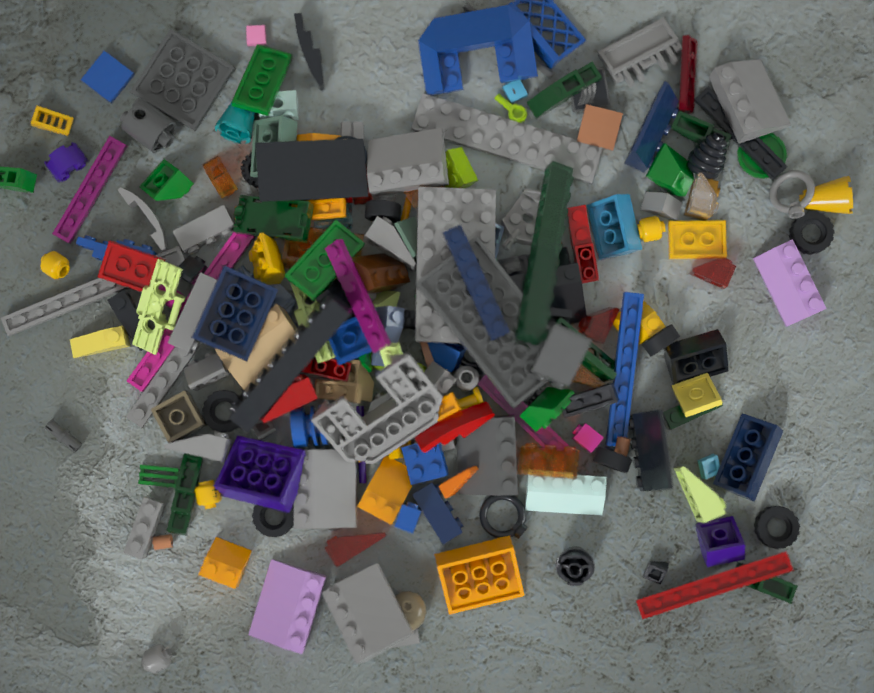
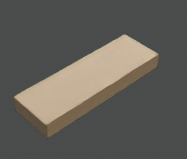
[314,379,363,403]

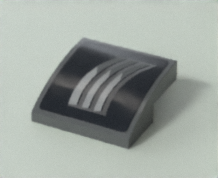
[566,67,611,112]

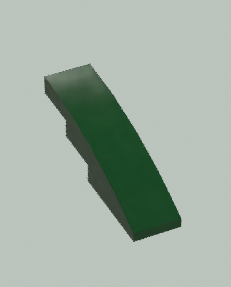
[166,453,203,536]

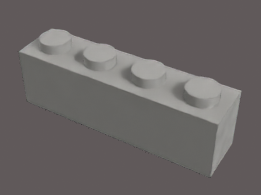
[168,272,217,354]

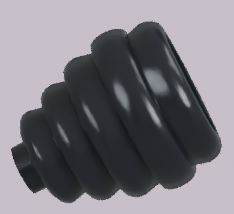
[687,132,727,179]

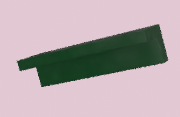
[554,317,617,382]

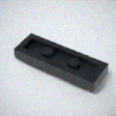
[561,382,619,418]

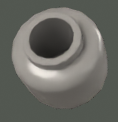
[454,365,479,391]
[141,644,172,674]

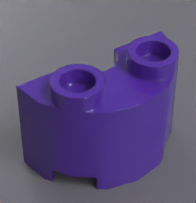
[44,142,89,183]

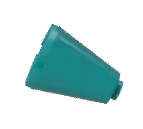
[215,103,255,144]

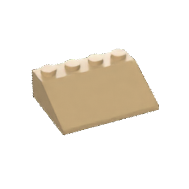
[215,304,297,390]

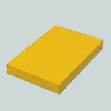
[668,220,727,259]

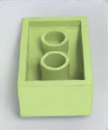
[674,466,726,523]

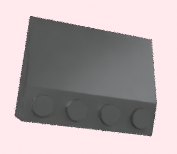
[456,415,518,496]

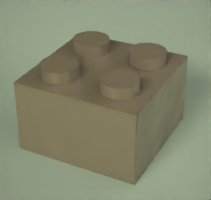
[150,390,207,443]

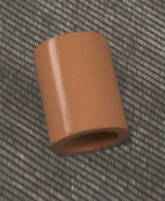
[614,436,631,456]
[153,534,173,550]

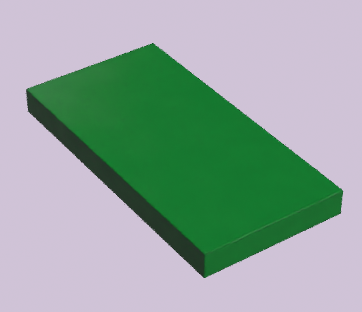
[231,45,293,116]
[284,220,365,301]

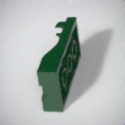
[232,195,314,243]

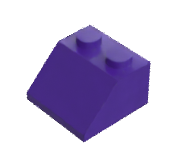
[695,516,745,567]

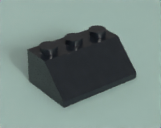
[664,329,729,385]

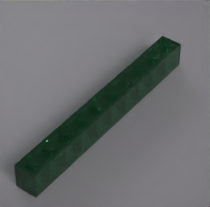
[515,161,574,345]

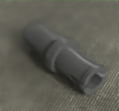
[45,419,83,453]

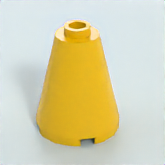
[799,176,853,214]

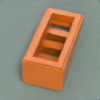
[439,466,478,499]

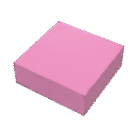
[246,25,266,46]

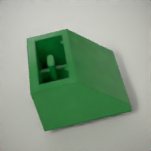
[520,387,574,432]

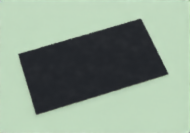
[255,139,368,202]

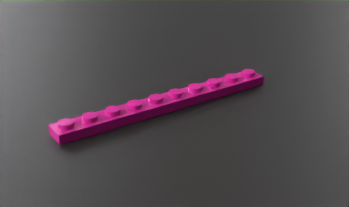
[126,232,255,392]

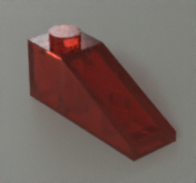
[324,532,387,568]

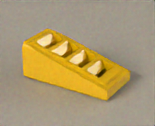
[31,105,74,136]

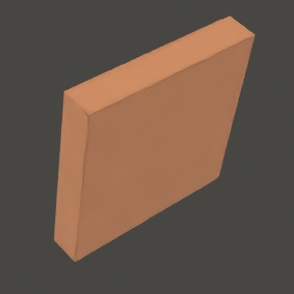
[577,104,623,150]

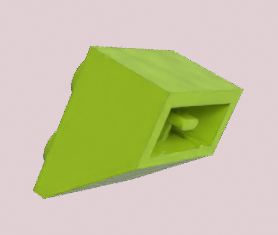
[438,147,479,189]

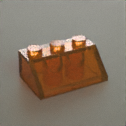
[517,443,580,479]

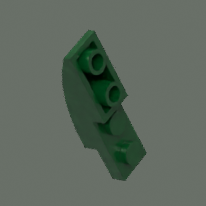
[527,61,602,119]

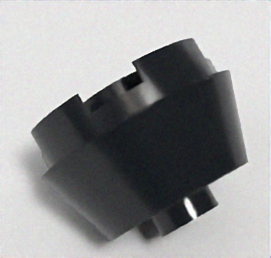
[555,546,595,586]

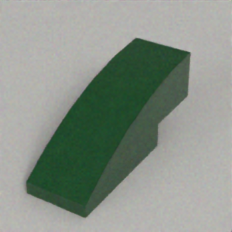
[671,111,732,149]
[735,562,798,604]

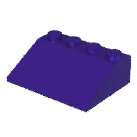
[214,436,305,513]

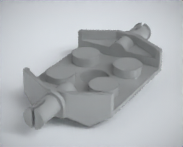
[501,183,557,251]

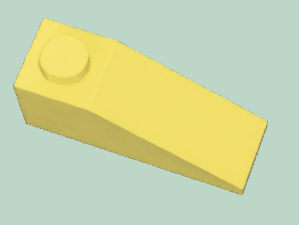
[70,326,130,358]

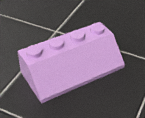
[753,239,827,327]

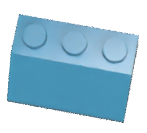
[587,194,642,260]

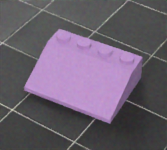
[248,559,327,654]

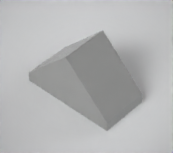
[640,192,682,221]

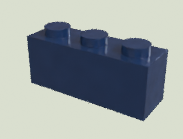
[412,482,464,544]

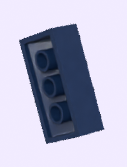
[713,413,783,502]

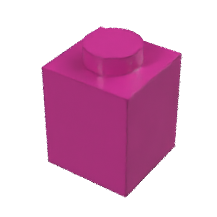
[572,423,604,453]

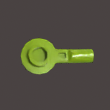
[494,93,527,123]

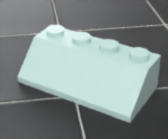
[525,472,607,515]

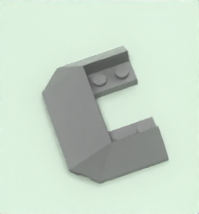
[311,353,442,464]

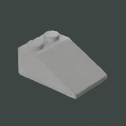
[365,216,416,272]
[164,431,233,462]

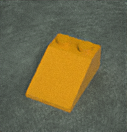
[357,456,413,525]

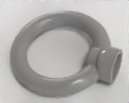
[769,170,815,219]

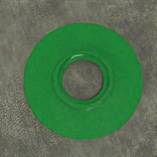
[737,133,787,178]

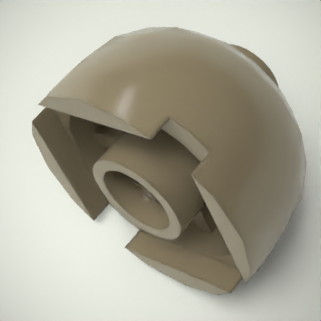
[395,591,427,631]

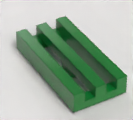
[138,465,180,488]

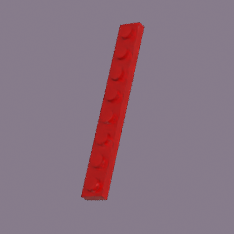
[636,551,793,619]

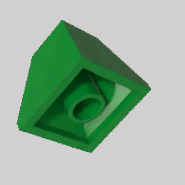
[646,143,694,197]
[139,159,194,201]

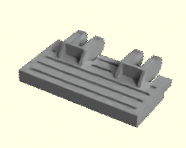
[598,18,682,88]

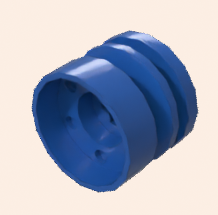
[290,405,328,448]

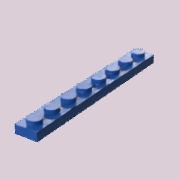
[606,292,644,446]

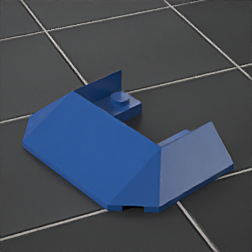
[418,5,538,96]

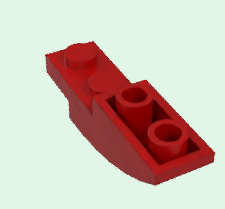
[566,204,599,284]

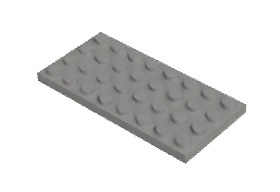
[415,187,496,343]

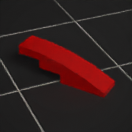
[414,401,495,453]

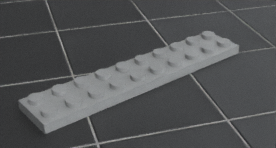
[411,93,603,184]

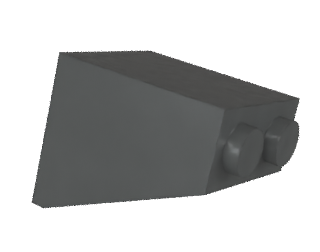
[529,324,592,389]

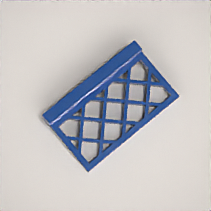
[507,0,586,70]

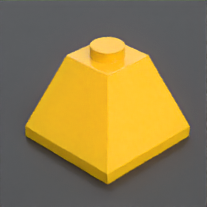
[609,300,666,346]

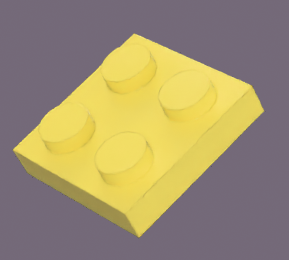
[672,373,722,417]

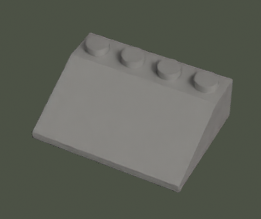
[709,59,791,144]
[367,128,449,196]
[294,449,357,529]
[322,563,414,664]

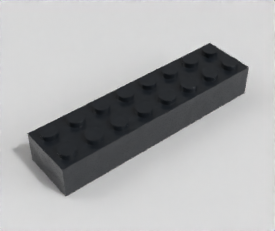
[229,292,351,433]

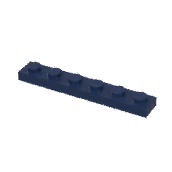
[442,224,510,341]

